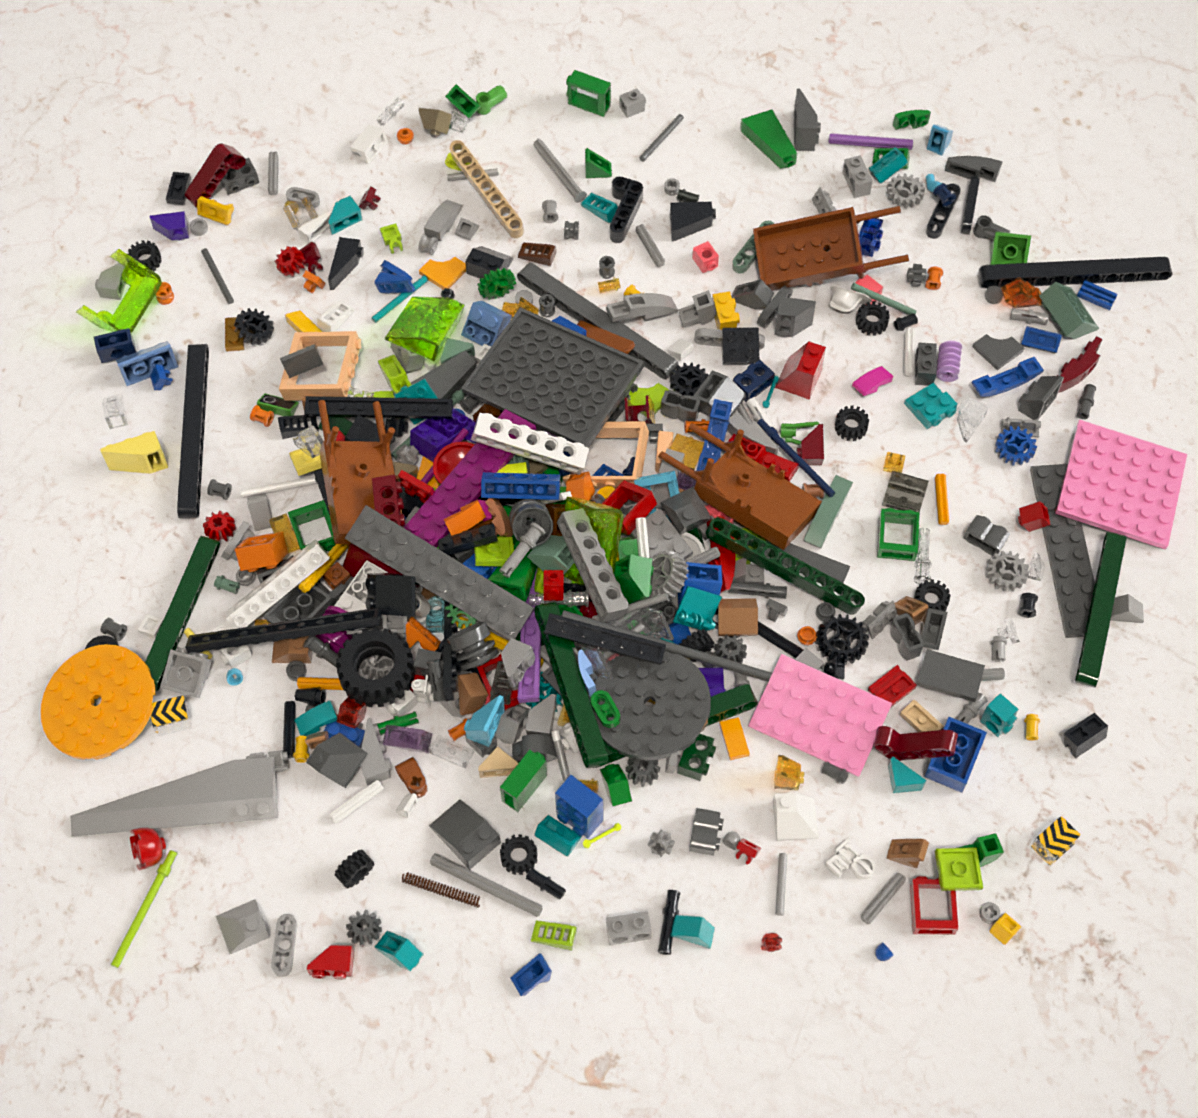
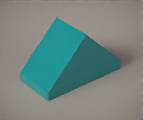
[888,757,927,793]
[671,915,715,949]

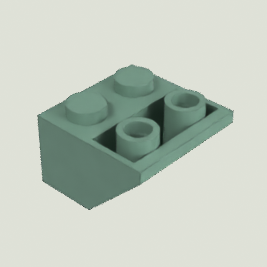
[527,535,574,574]

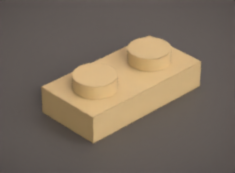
[900,700,944,732]

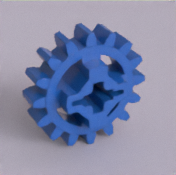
[995,426,1037,465]

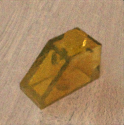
[774,755,804,791]

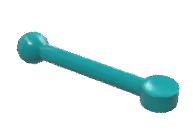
[762,376,779,409]

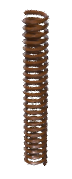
[402,872,480,908]

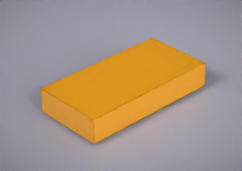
[719,717,750,760]

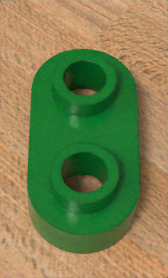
[590,690,621,728]

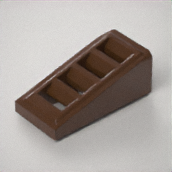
[518,242,556,266]

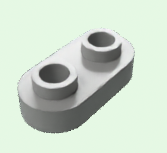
[286,187,320,208]

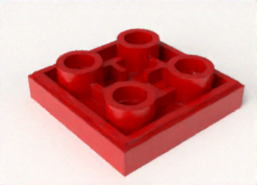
[398,470,435,503]

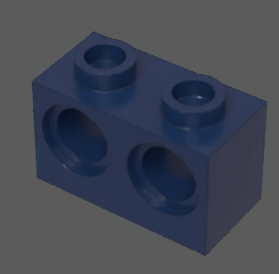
[733,360,775,402]

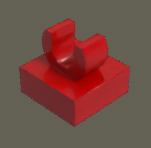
[736,838,761,865]

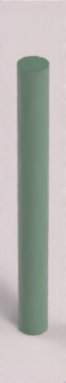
[851,283,917,315]

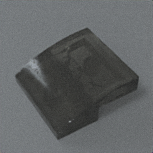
[882,471,929,512]

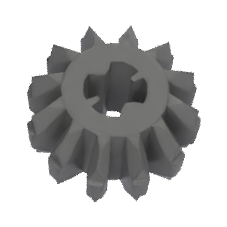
[714,634,747,663]
[626,759,660,787]
[346,909,382,947]

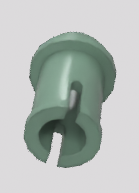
[214,575,240,594]

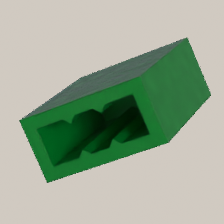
[500,749,547,812]

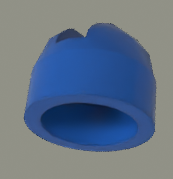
[875,942,894,961]

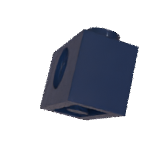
[93,328,137,363]

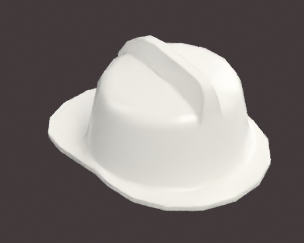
[830,286,872,312]

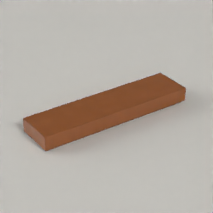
[576,320,635,354]

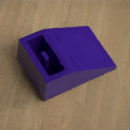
[410,408,476,462]

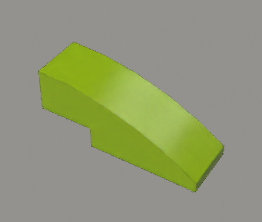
[378,354,411,394]

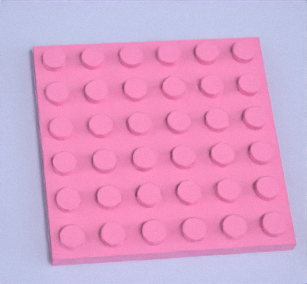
[1055,420,1187,550]

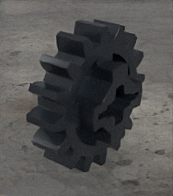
[234,308,274,345]
[670,362,709,396]

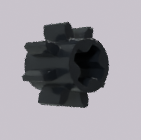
[385,418,408,436]

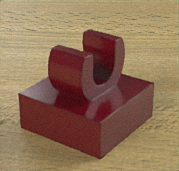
[359,186,381,210]

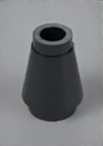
[295,687,326,706]

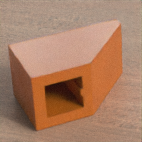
[566,471,595,506]

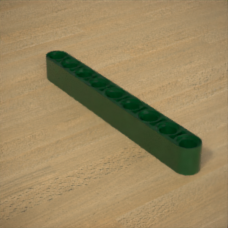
[706,517,865,615]
[1075,531,1127,688]
[145,536,220,692]
[534,602,608,769]
[593,684,758,768]

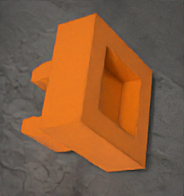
[302,270,326,294]

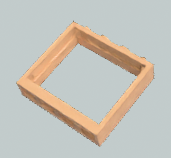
[279,331,362,401]
[563,421,649,490]

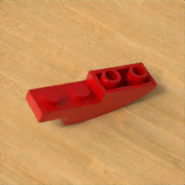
[728,434,799,482]
[707,516,736,594]

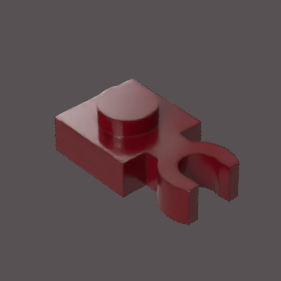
[300,242,323,275]

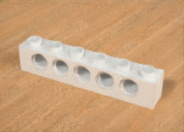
[471,413,589,475]
[225,539,330,629]

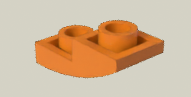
[444,500,486,536]

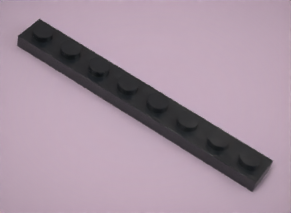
[304,396,453,419]

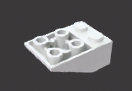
[334,560,388,612]

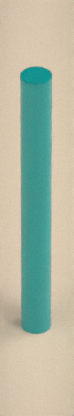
[371,275,428,323]

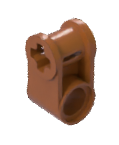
[395,757,427,798]

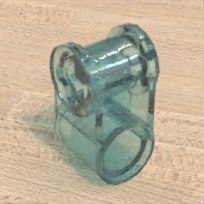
[426,596,444,635]

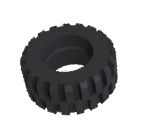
[336,627,415,707]

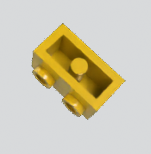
[712,291,740,330]

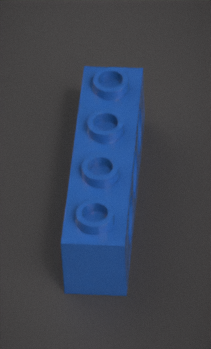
[481,472,560,500]

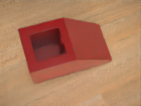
[307,945,354,980]

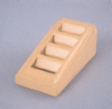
[655,431,674,473]

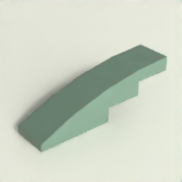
[804,475,853,549]

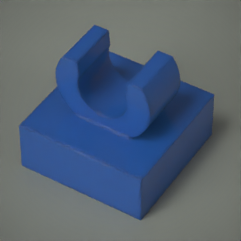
[150,365,173,390]

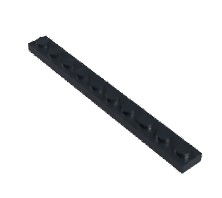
[185,608,381,653]

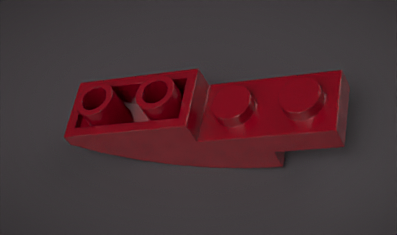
[1056,336,1103,393]

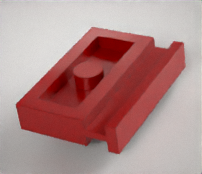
[867,665,917,708]

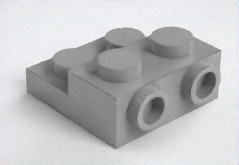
[160,647,212,698]

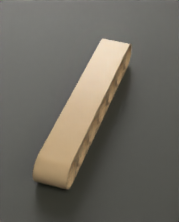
[450,140,524,238]

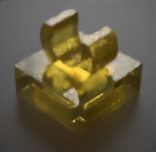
[883,452,905,475]

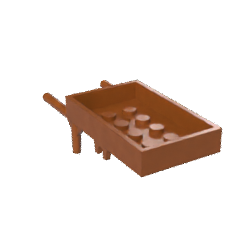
[753,206,909,291]
[318,400,405,544]
[658,423,822,550]

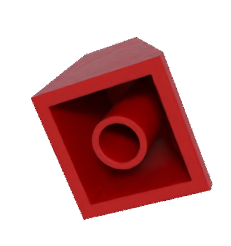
[775,341,826,400]

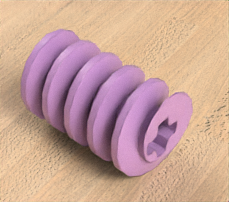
[936,341,962,382]

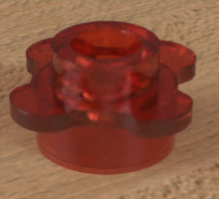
[761,933,783,952]

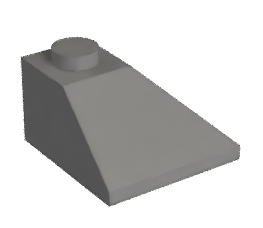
[216,899,270,955]

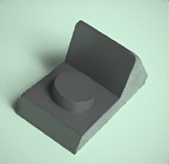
[921,608,948,650]

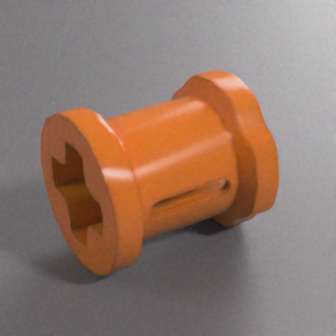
[925,266,943,290]
[250,405,274,427]

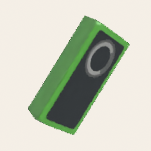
[256,393,299,416]

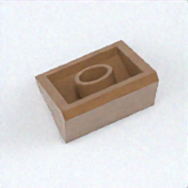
[717,598,758,636]

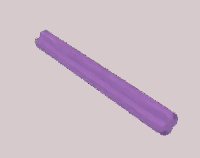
[829,133,913,150]

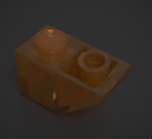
[1002,278,1042,308]

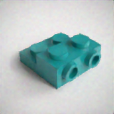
[904,382,958,429]

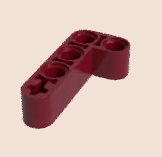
[185,143,246,208]
[874,726,958,761]

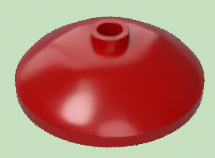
[433,442,475,485]

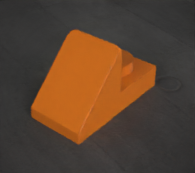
[406,617,441,651]

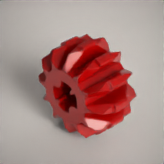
[275,246,306,277]
[203,510,236,542]

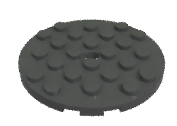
[589,651,711,760]

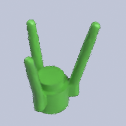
[781,421,819,445]

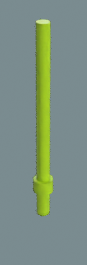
[110,850,177,968]

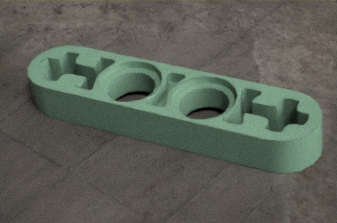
[732,220,775,273]

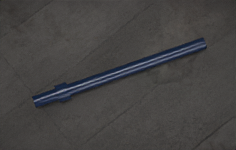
[757,419,835,497]

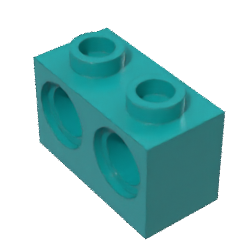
[980,693,1019,737]

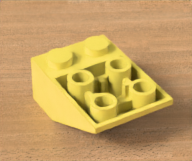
[100,431,169,474]

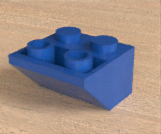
[678,562,722,607]

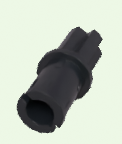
[526,868,566,899]

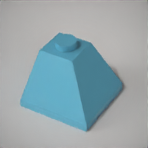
[464,695,505,747]

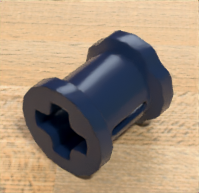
[933,183,956,206]

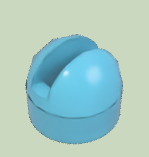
[226,668,243,686]

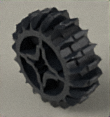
[816,614,869,665]

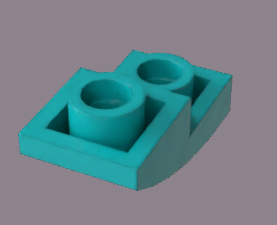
[295,700,338,736]

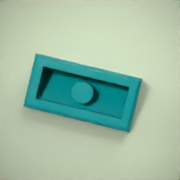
[868,147,908,183]
[534,815,582,857]

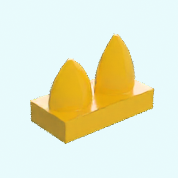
[197,196,234,225]

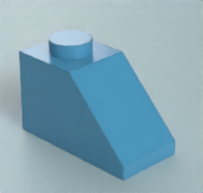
[927,124,953,156]

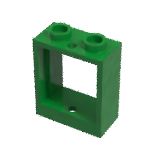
[566,70,611,117]
[288,500,336,551]
[877,508,920,561]

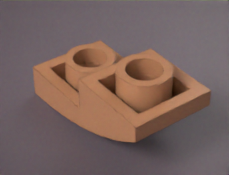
[485,498,513,537]

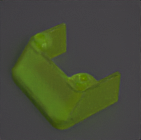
[76,249,162,333]

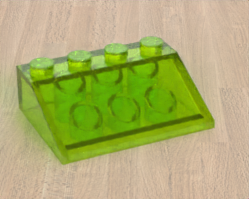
[384,296,465,362]

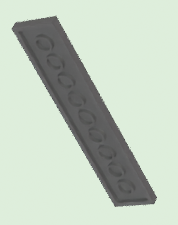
[1030,464,1095,638]
[345,505,534,640]

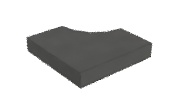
[972,334,1025,370]

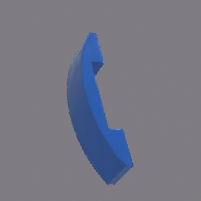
[972,356,1044,397]
[696,399,733,471]

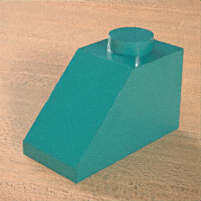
[328,196,362,235]
[374,931,423,971]

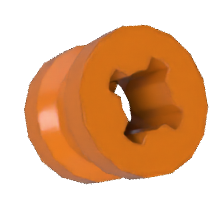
[154,282,174,305]

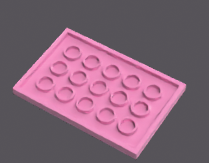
[748,654,892,777]

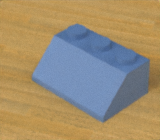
[116,341,178,386]

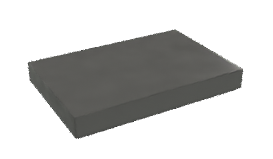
[917,649,985,702]

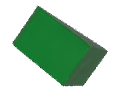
[585,148,612,178]

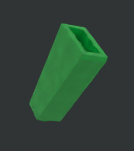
[740,109,797,169]
[488,541,537,602]

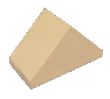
[479,747,518,778]

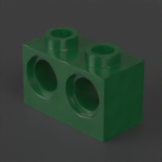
[677,734,716,781]

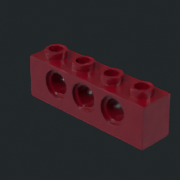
[372,474,406,527]

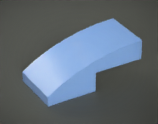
[578,649,596,697]

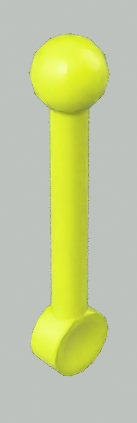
[583,823,622,848]

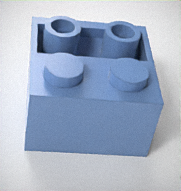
[461,301,512,347]

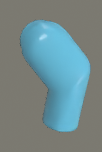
[926,174,942,192]

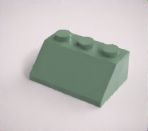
[1039,282,1099,339]

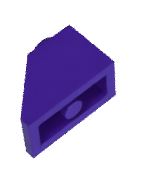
[150,211,189,241]

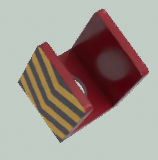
[625,395,655,424]

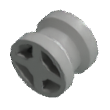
[418,234,438,255]

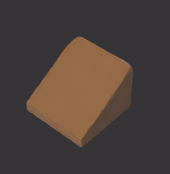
[305,731,329,749]

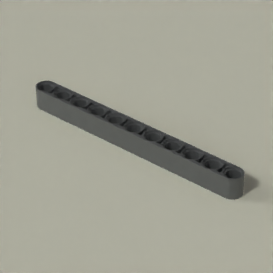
[517,262,679,380]

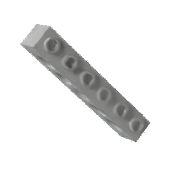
[557,508,629,622]

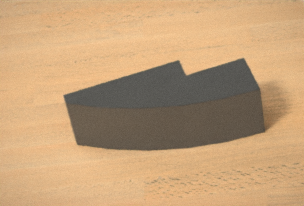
[944,156,1003,182]

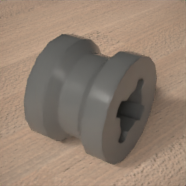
[564,221,579,239]

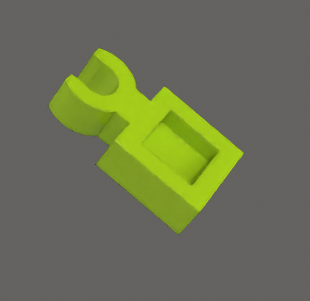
[379,223,403,254]

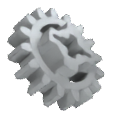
[887,173,925,208]
[986,551,1030,591]

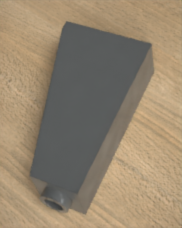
[411,350,477,399]

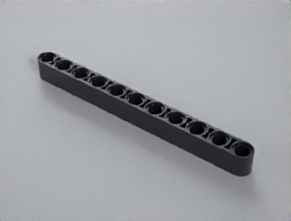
[978,256,1173,289]
[177,344,209,518]

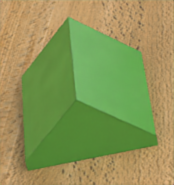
[990,232,1031,265]

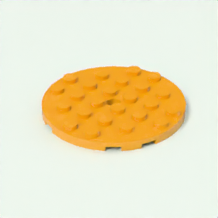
[41,644,155,760]

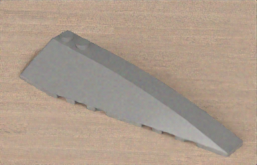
[71,757,278,836]

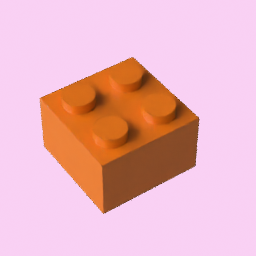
[235,532,288,572]

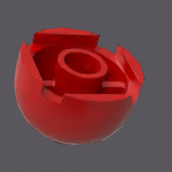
[130,827,166,870]

